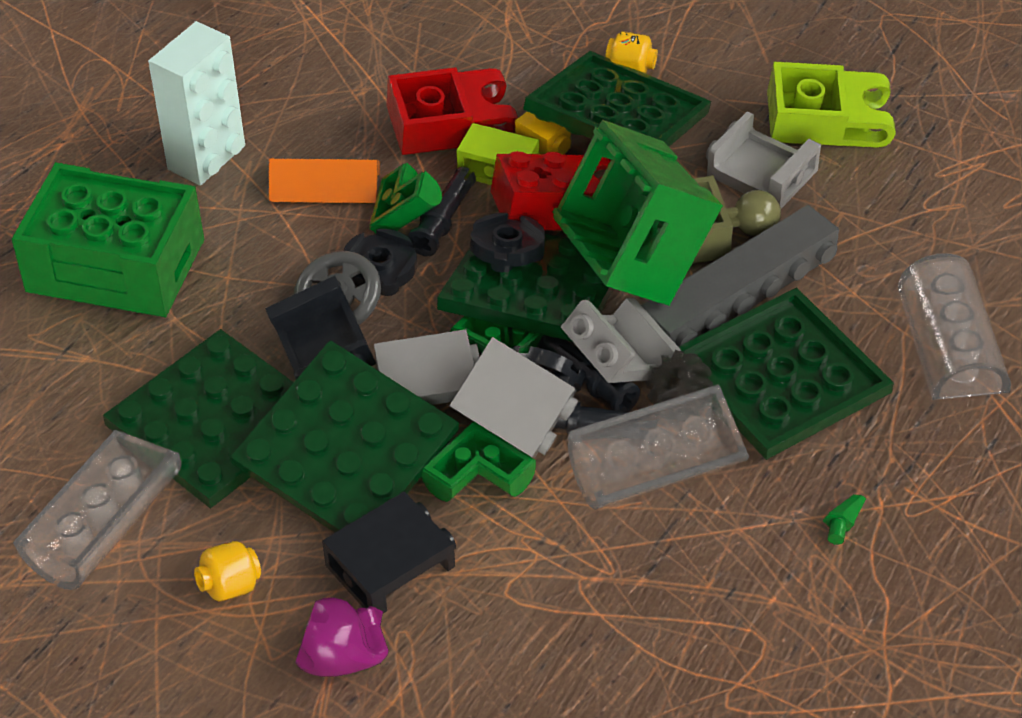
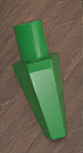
[823,494,866,545]

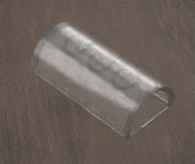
[898,253,1011,400]
[567,384,749,510]
[13,430,181,590]

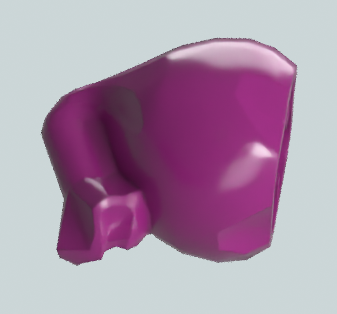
[295,598,389,677]

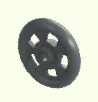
[294,251,381,325]

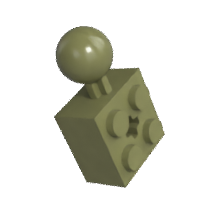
[692,175,781,264]

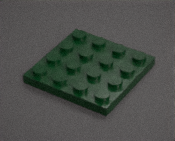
[523,51,712,147]
[437,234,614,342]
[675,287,894,460]
[103,329,294,509]
[230,340,459,533]

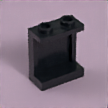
[265,275,377,379]
[322,491,456,613]

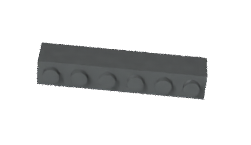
[641,205,839,347]

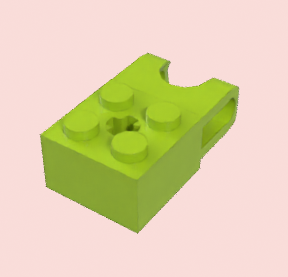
[767,62,896,148]

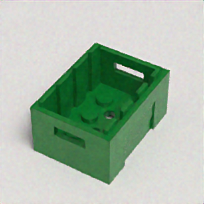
[553,120,723,306]
[12,162,205,318]

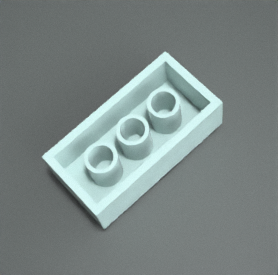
[148,21,245,186]

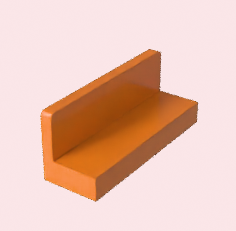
[269,158,380,203]

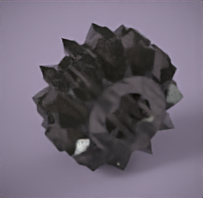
[645,350,715,420]

